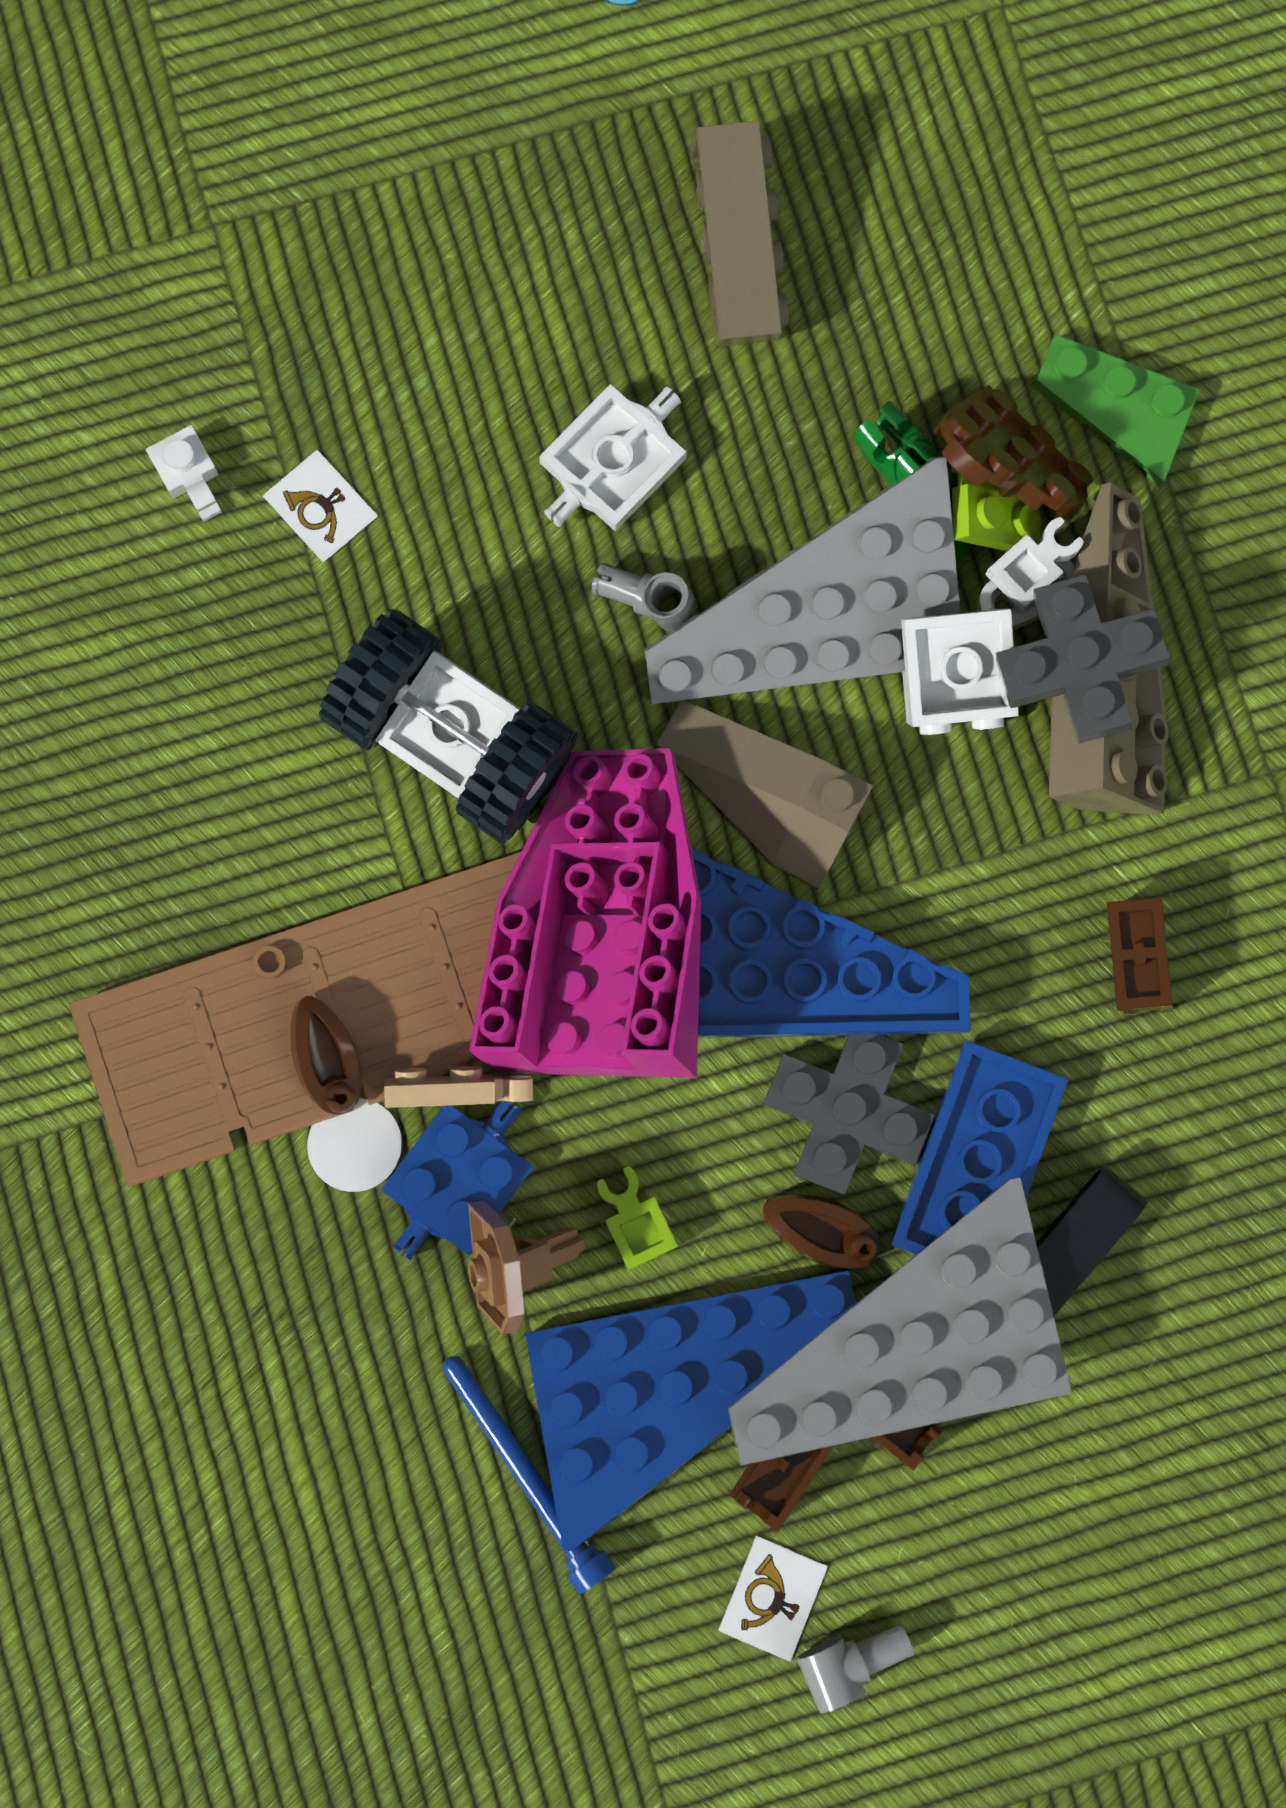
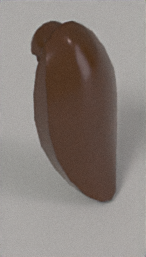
[290,996,361,1115]
[762,1194,881,1269]

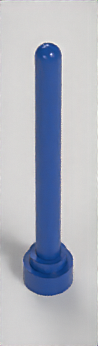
[443,1356,616,1595]

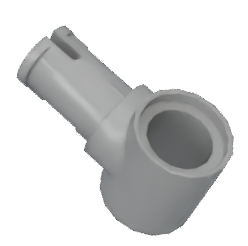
[592,562,699,632]
[796,1624,915,1713]

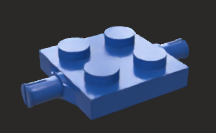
[381,1101,534,1260]

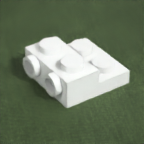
[901,608,1019,735]

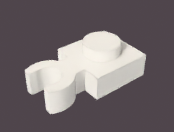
[986,517,1084,612]

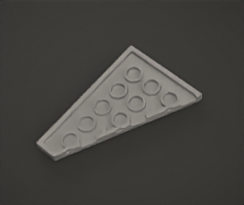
[644,456,960,704]
[728,1178,1072,1465]

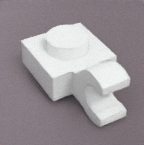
[145,425,222,522]

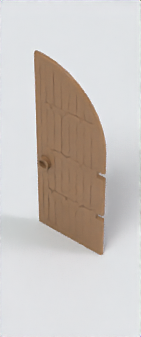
[68,852,521,1187]

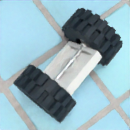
[319,609,578,844]

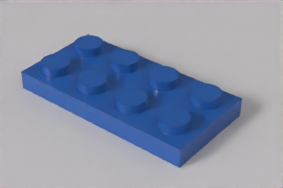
[889,1040,1069,1255]

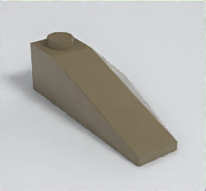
[657,700,873,890]

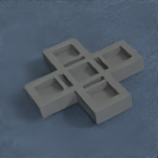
[996,575,1170,744]
[763,1035,935,1196]

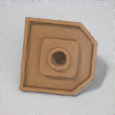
[468,1200,585,1335]

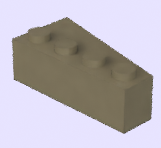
[691,120,789,347]

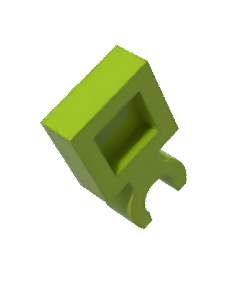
[597,1166,678,1271]

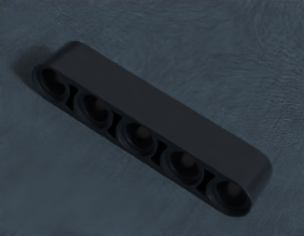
[1036,1165,1148,1316]

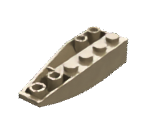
[1049,482,1168,815]

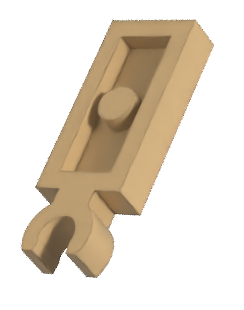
[384,1066,533,1108]

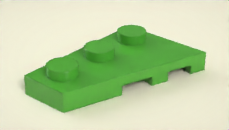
[1034,334,1200,488]

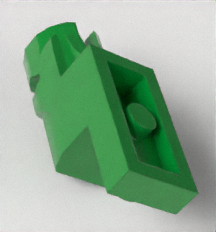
[852,401,977,564]

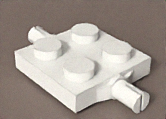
[539,384,687,532]

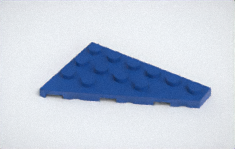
[691,848,971,1038]
[525,1271,856,1552]

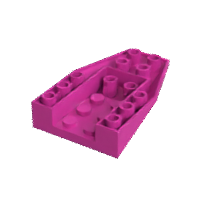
[469,748,701,1078]

